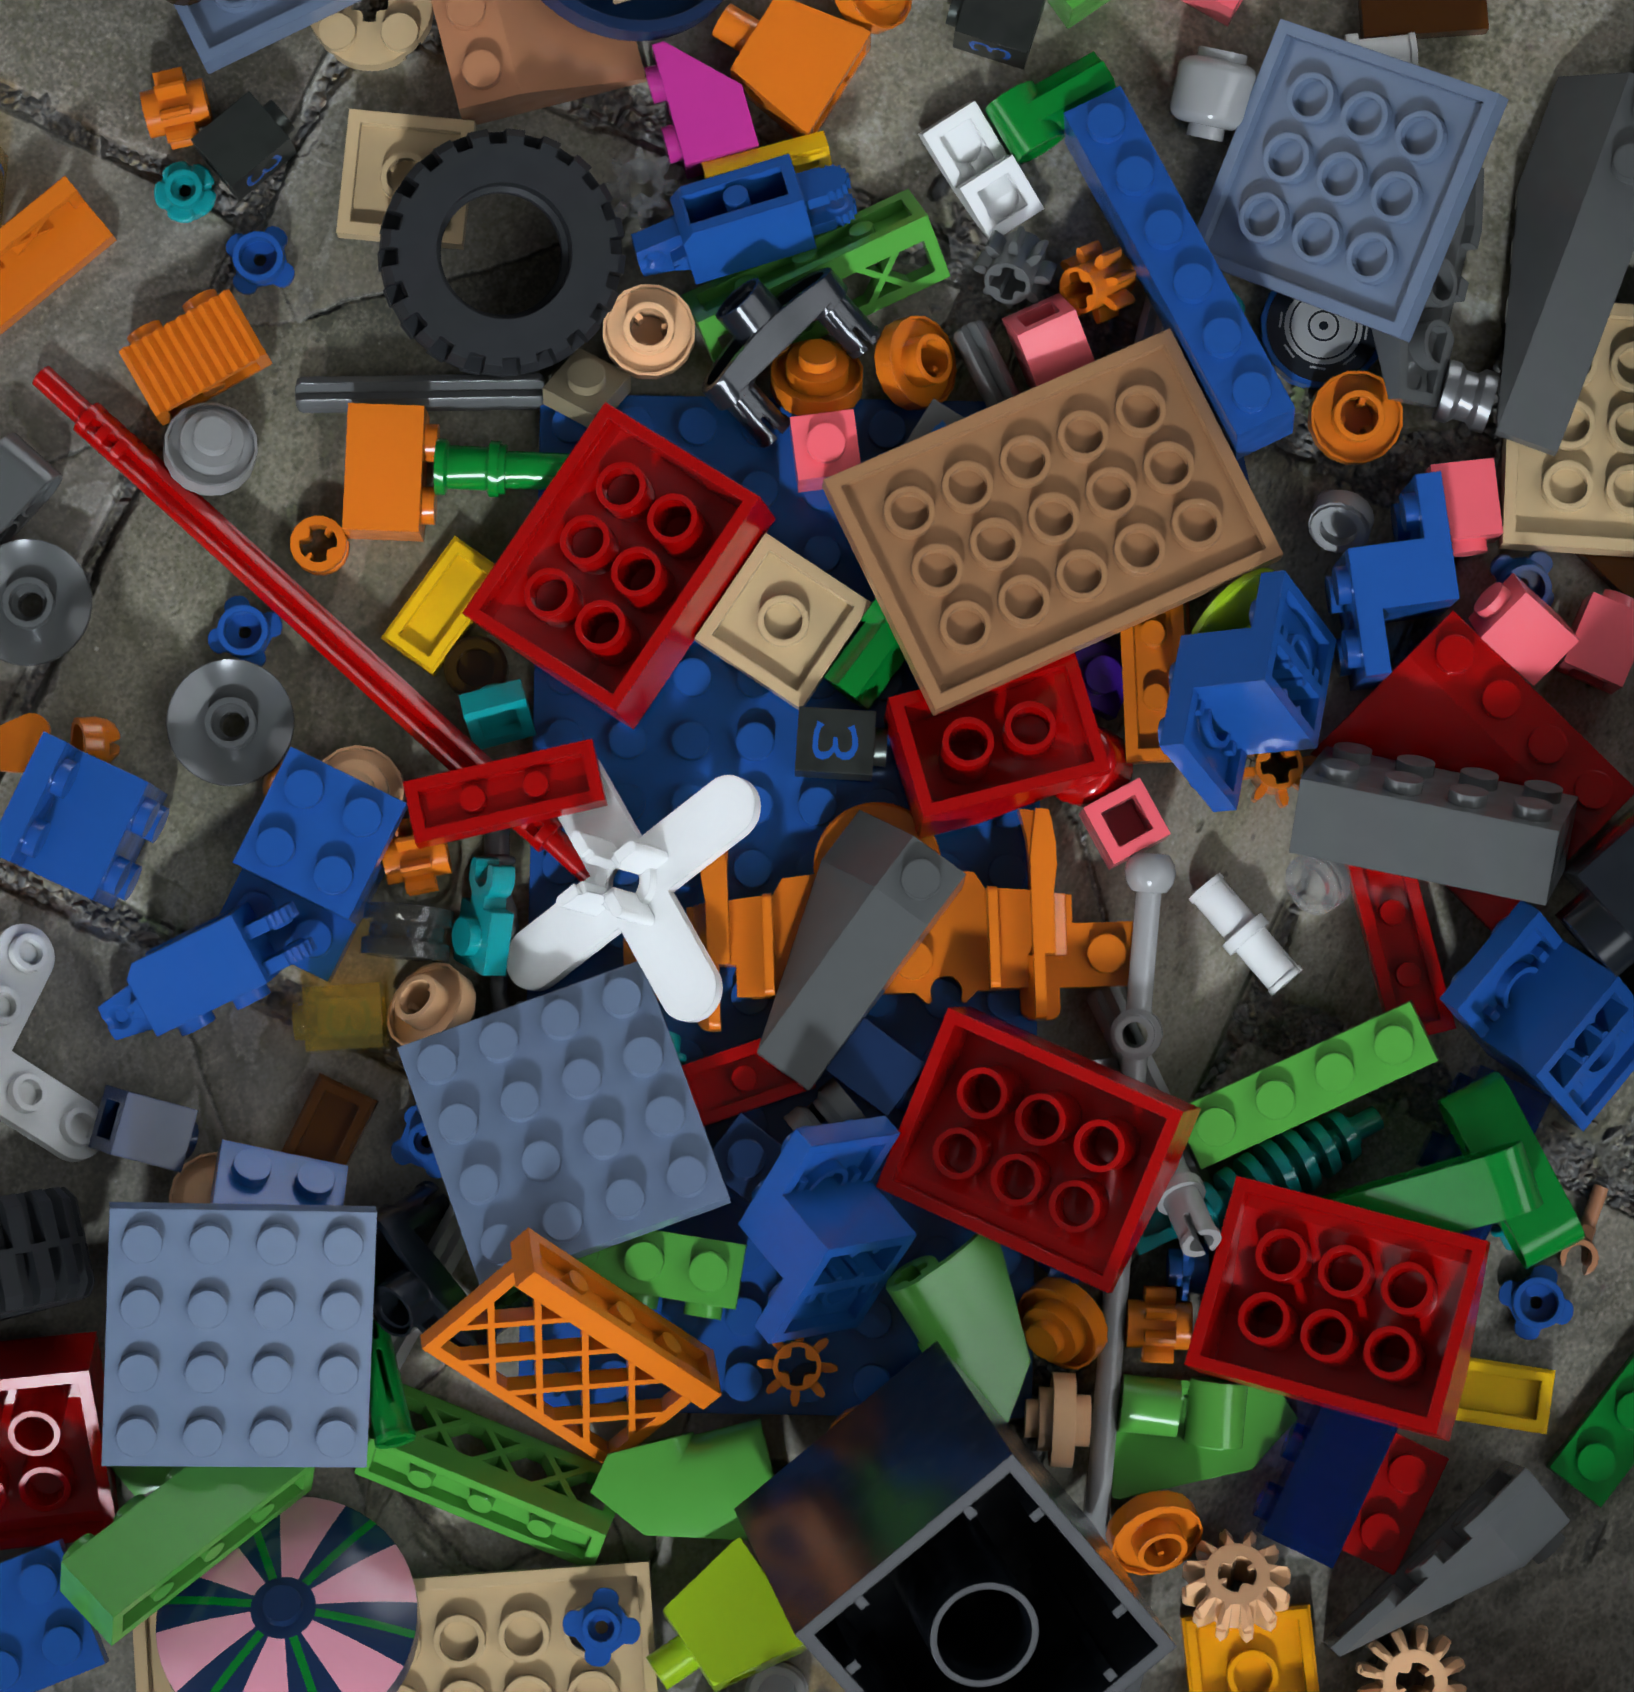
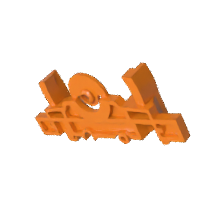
[623,802,1133,1032]

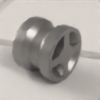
[1432,359,1500,434]

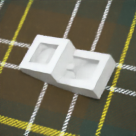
[918,100,1045,240]

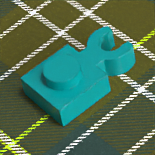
[452,857,515,976]

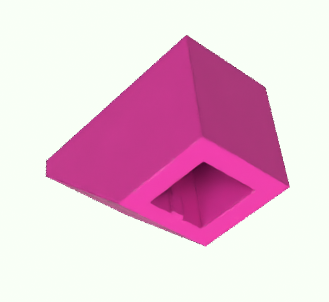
[644,41,759,179]

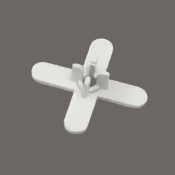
[507,759,761,1023]
[0,924,99,1162]

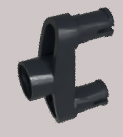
[702,267,882,448]
[373,1181,530,1347]

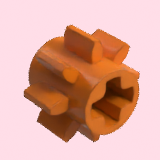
[140,66,213,150]
[1059,240,1137,324]
[1243,750,1316,808]
[382,818,452,896]
[1124,1286,1193,1364]
[757,1337,838,1407]

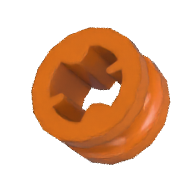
[290,515,350,576]

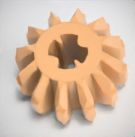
[1181,1529,1291,1643]
[1355,1623,1467,1692]

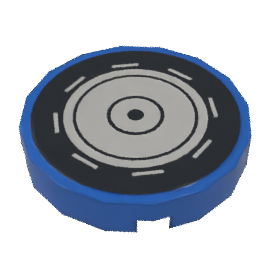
[1259,291,1378,390]

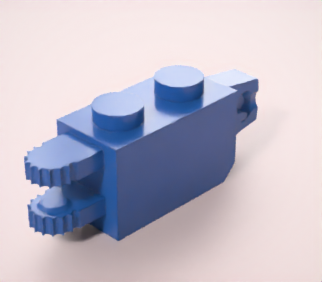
[631,154,857,285]
[98,901,318,1041]

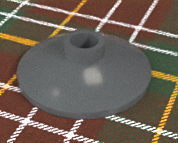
[0,539,92,666]
[166,659,295,786]

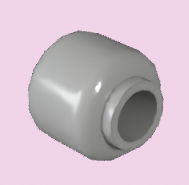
[1170,46,1258,142]

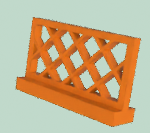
[420,1227,722,1464]

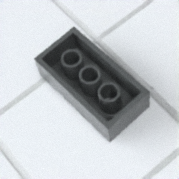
[1289,742,1578,906]

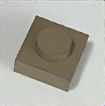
[542,348,631,427]

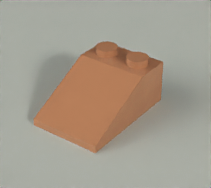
[431,0,647,125]

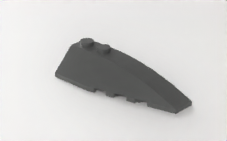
[1495,72,1634,457]

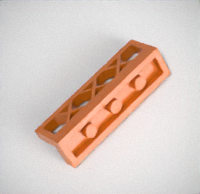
[0,176,117,335]
[1120,601,1191,764]

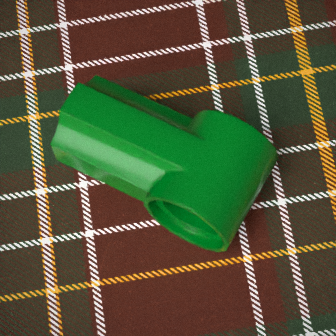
[985,51,1116,165]
[824,599,906,711]

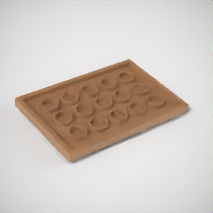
[822,328,1283,716]

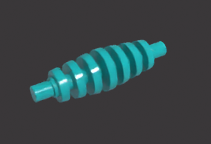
[1170,1106,1384,1233]

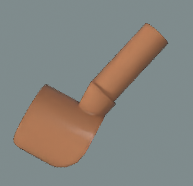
[1557,1184,1609,1275]

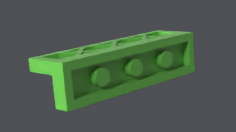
[681,189,950,364]
[354,1383,616,1565]

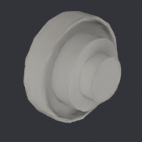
[163,403,258,496]

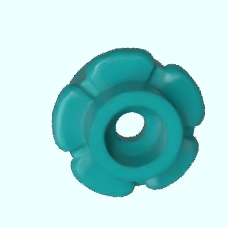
[154,161,216,223]

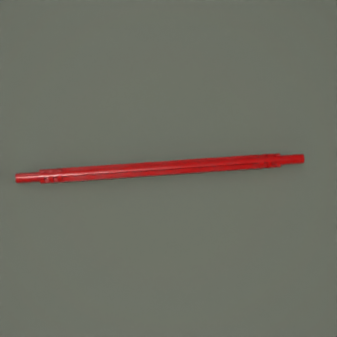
[32,366,590,882]

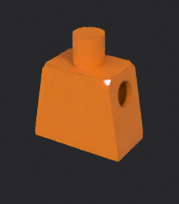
[712,0,871,138]

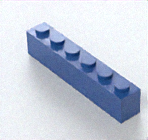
[1063,86,1295,460]

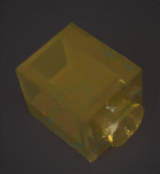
[292,982,389,1054]

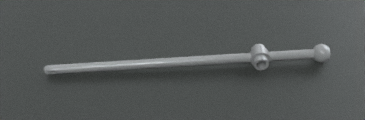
[1084,852,1176,1544]

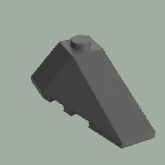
[1371,167,1484,409]
[757,810,966,1092]
[1323,1461,1571,1657]

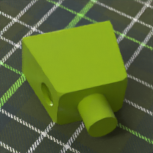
[646,1537,807,1692]

